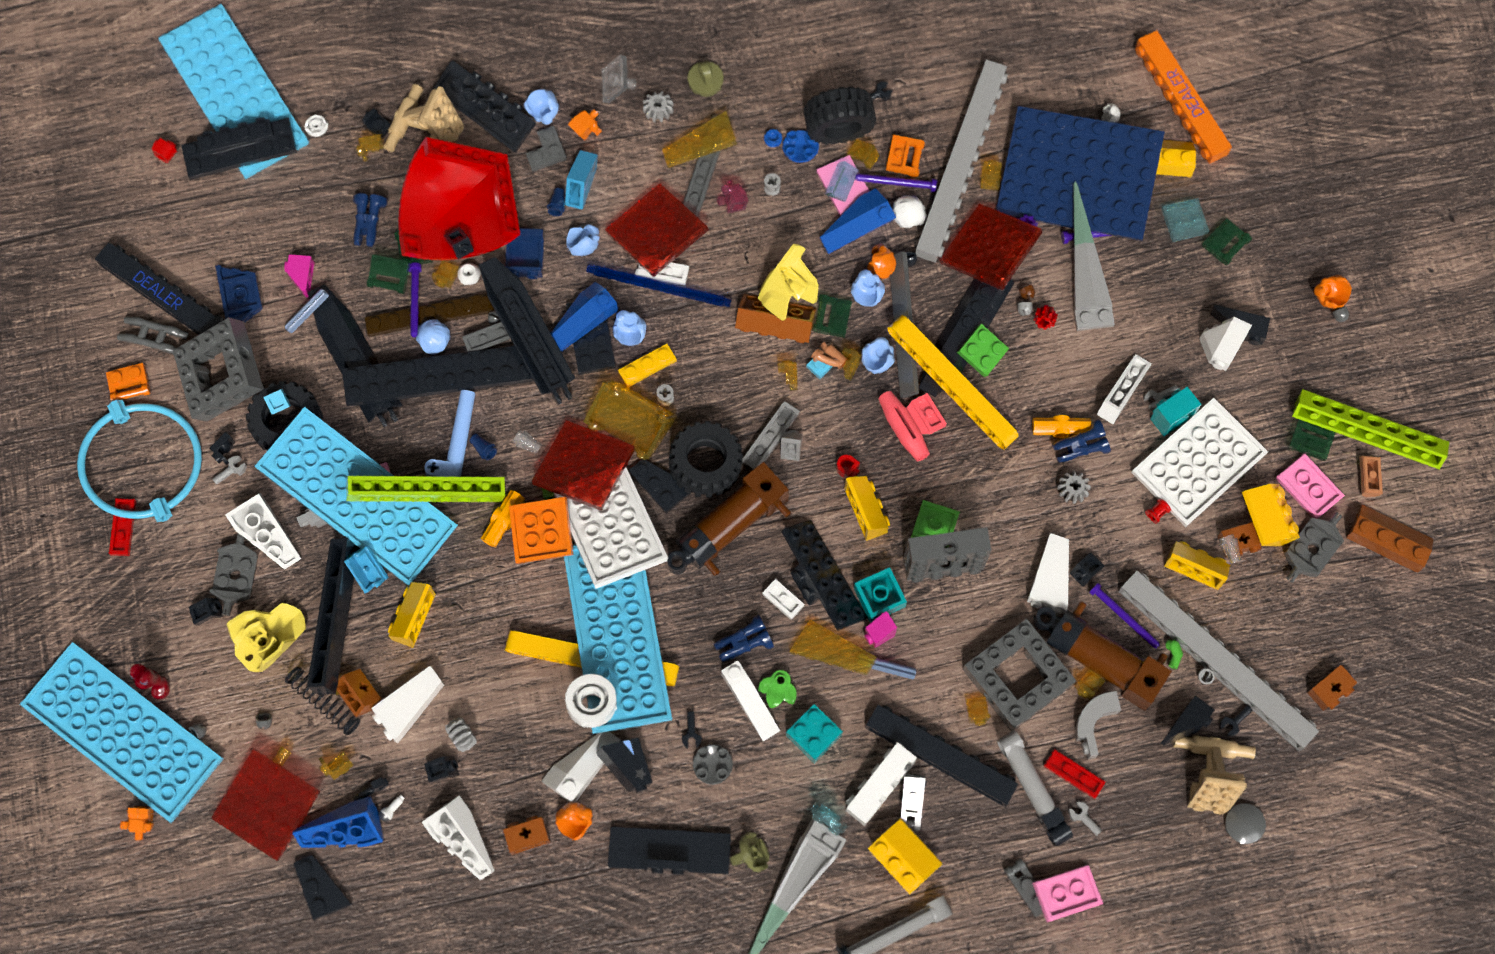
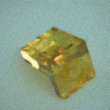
[356,134,384,162]
[847,139,879,169]
[980,160,1002,191]
[431,260,459,289]
[842,348,861,380]
[778,360,798,390]
[1075,669,1105,700]
[965,696,991,726]

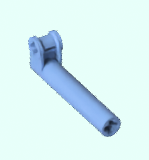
[424,390,475,477]

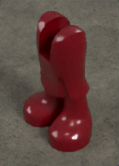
[130,664,170,700]

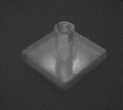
[602,55,636,104]

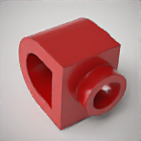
[152,138,177,163]
[836,455,860,480]

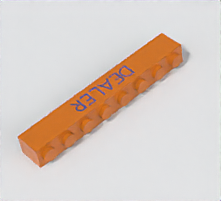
[1135,30,1232,164]

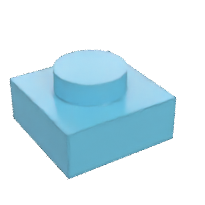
[806,359,833,379]
[263,389,291,414]

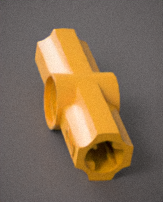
[1032,415,1091,438]
[481,490,525,548]

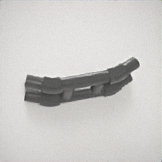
[117,316,189,355]

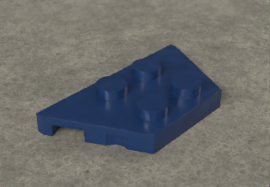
[215,265,263,323]

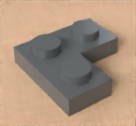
[526,126,567,172]

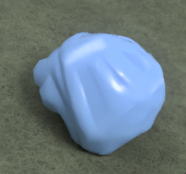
[524,89,559,125]
[566,224,600,256]
[851,269,885,307]
[612,310,646,346]
[416,319,450,355]
[861,337,895,374]

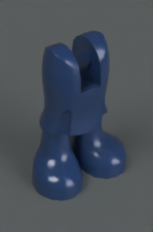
[353,193,388,247]
[1052,419,1111,462]
[713,614,774,662]

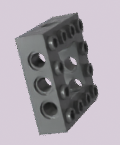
[173,318,264,422]
[903,527,991,583]
[963,619,1076,732]

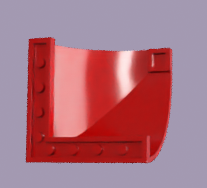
[398,137,520,260]

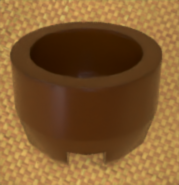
[1019,285,1035,300]

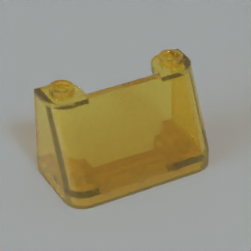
[583,380,677,460]

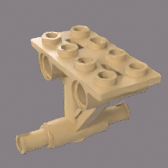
[383,84,464,152]
[1173,735,1256,814]

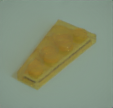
[662,111,737,168]
[789,620,877,676]

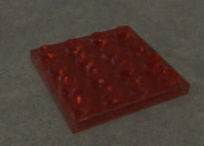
[605,183,709,278]
[940,203,1042,290]
[532,420,635,511]
[211,749,321,861]

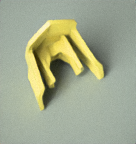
[758,244,819,321]
[227,603,306,672]

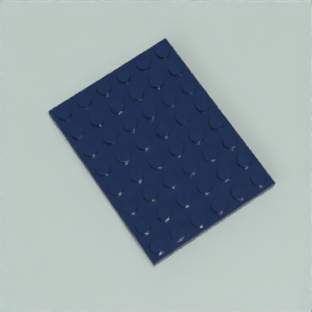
[996,106,1165,241]

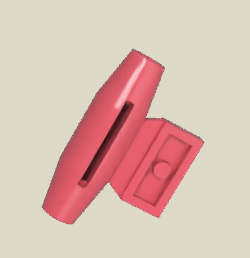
[878,391,947,462]

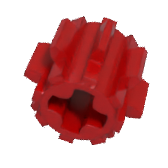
[1033,305,1058,330]

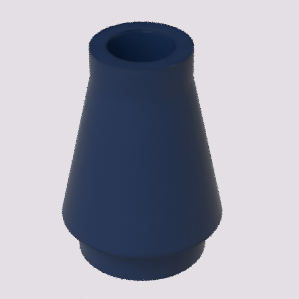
[547,188,565,217]
[470,434,497,461]

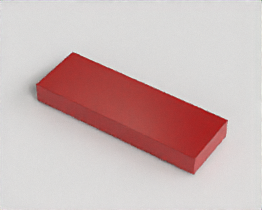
[109,498,136,556]
[1043,749,1106,799]

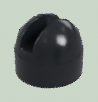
[906,251,917,267]

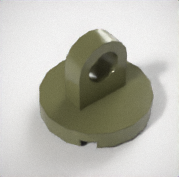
[688,61,724,97]
[730,832,769,872]

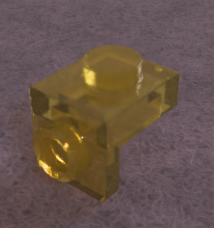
[318,751,353,780]

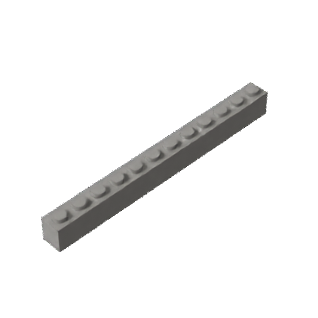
[915,60,1008,263]
[1118,571,1319,752]

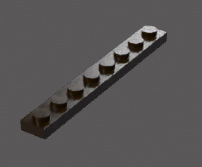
[365,294,494,337]

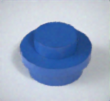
[764,129,782,147]

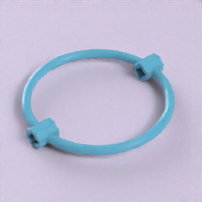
[77,400,202,522]

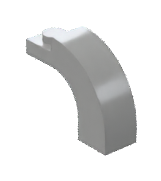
[1075,691,1121,759]

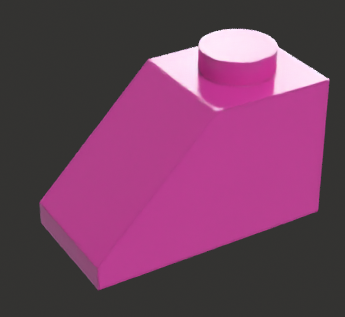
[284,255,315,298]
[864,611,897,648]

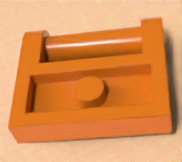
[886,135,925,177]
[106,363,151,402]

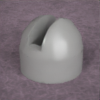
[1017,302,1033,316]
[1198,668,1215,684]

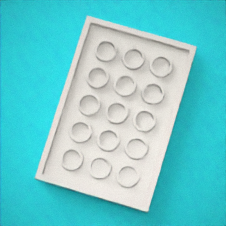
[1131,398,1268,527]
[553,464,668,589]

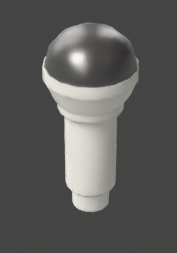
[379,795,405,822]

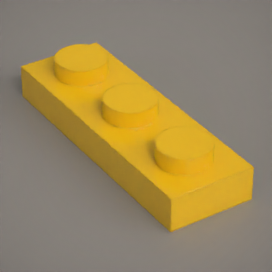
[618,344,677,388]

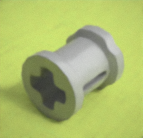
[764,173,780,196]
[656,384,674,406]

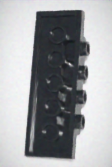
[432,60,536,153]
[181,117,298,180]

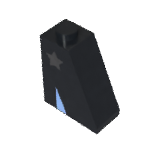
[596,737,653,793]

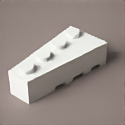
[846,743,916,826]

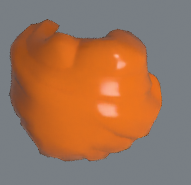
[867,243,896,279]
[1314,275,1352,309]
[555,802,593,840]

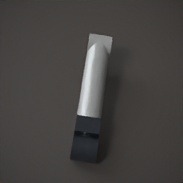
[997,730,1074,847]

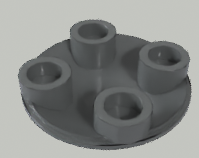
[693,744,733,785]
[1225,804,1266,844]

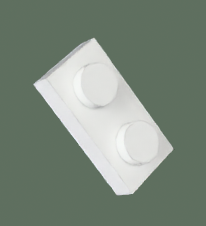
[762,579,804,620]

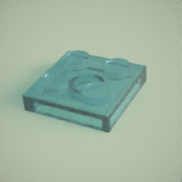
[1162,198,1209,242]

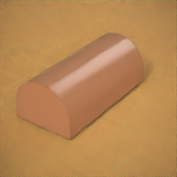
[1359,456,1383,497]

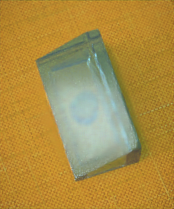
[825,161,859,202]

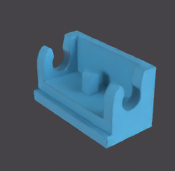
[344,545,389,593]

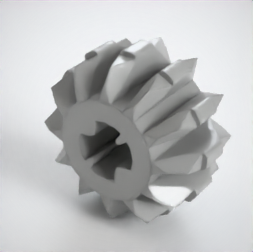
[643,91,673,123]
[1057,471,1091,504]
[445,717,477,752]

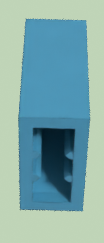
[565,150,598,210]

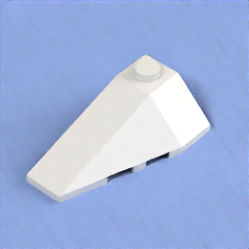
[1200,317,1252,371]
[225,493,301,569]
[541,731,621,802]
[422,796,494,880]

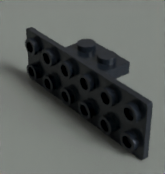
[781,520,867,631]
[608,827,731,875]

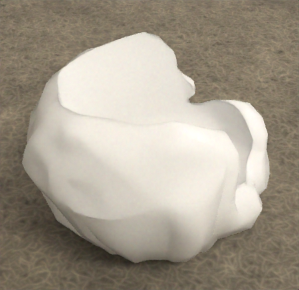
[892,195,927,228]

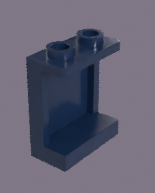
[505,229,545,279]

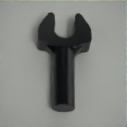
[870,82,893,101]
[1219,705,1253,737]
[682,712,702,749]
[353,777,389,801]

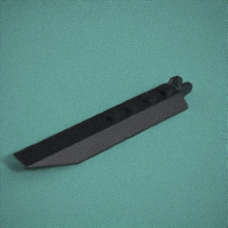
[919,255,1014,397]
[479,257,575,405]
[308,284,402,428]

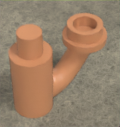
[811,342,848,369]

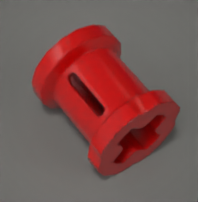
[1145,498,1171,524]

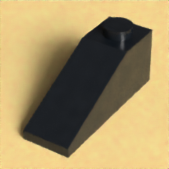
[1210,305,1270,345]
[1160,695,1215,746]

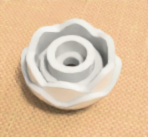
[1102,104,1120,123]
[305,115,328,137]
[457,263,481,285]

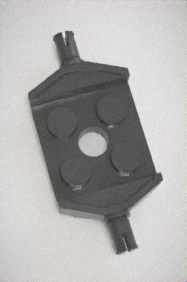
[1285,512,1344,583]
[209,533,258,616]

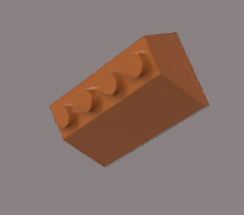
[735,294,817,343]
[1346,504,1434,573]

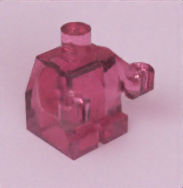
[717,180,749,213]

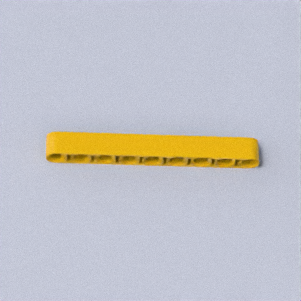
[887,315,1019,450]
[505,631,679,686]

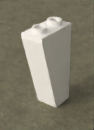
[1027,533,1069,615]
[371,666,444,743]

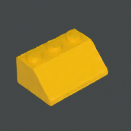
[1156,140,1196,177]
[844,476,890,541]
[1242,484,1300,546]
[1164,541,1230,590]
[388,582,436,648]
[868,819,943,894]

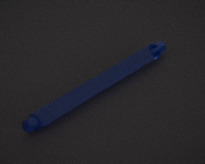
[586,264,732,308]

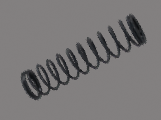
[285,666,361,736]

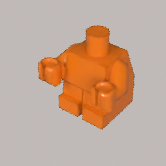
[568,109,602,140]
[120,806,154,840]

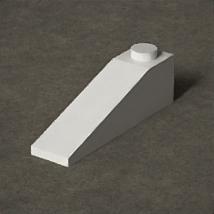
[1097,354,1151,424]
[721,661,780,741]

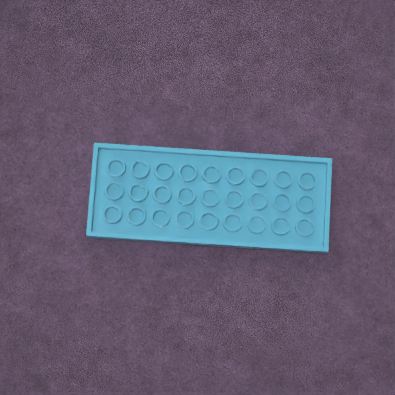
[158,4,309,179]
[255,407,458,586]
[564,545,672,734]
[20,642,223,823]

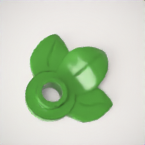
[758,670,797,708]

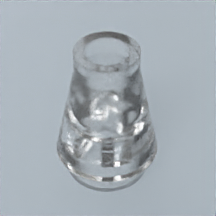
[512,430,542,454]
[1218,534,1242,564]

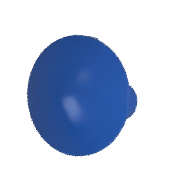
[783,130,819,163]

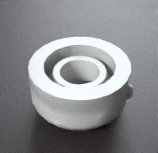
[565,674,617,728]

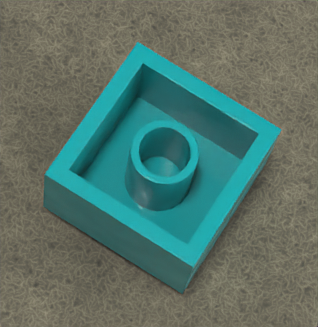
[1150,387,1201,437]
[854,567,907,623]
[786,704,843,764]

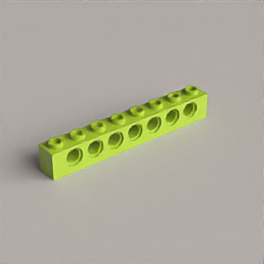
[1292,389,1449,470]
[346,476,505,502]

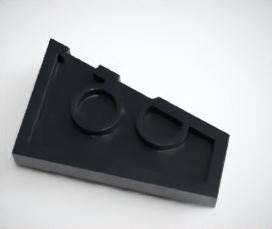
[629,459,692,514]
[293,855,352,921]

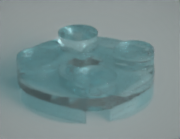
[811,802,848,836]

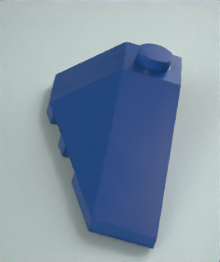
[820,188,896,254]
[551,282,618,352]
[292,797,383,848]

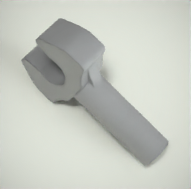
[1143,385,1178,410]
[212,456,247,485]
[1068,802,1102,836]

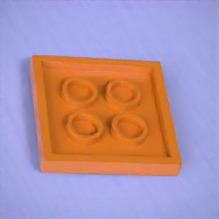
[509,497,574,564]

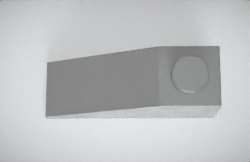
[780,430,803,461]

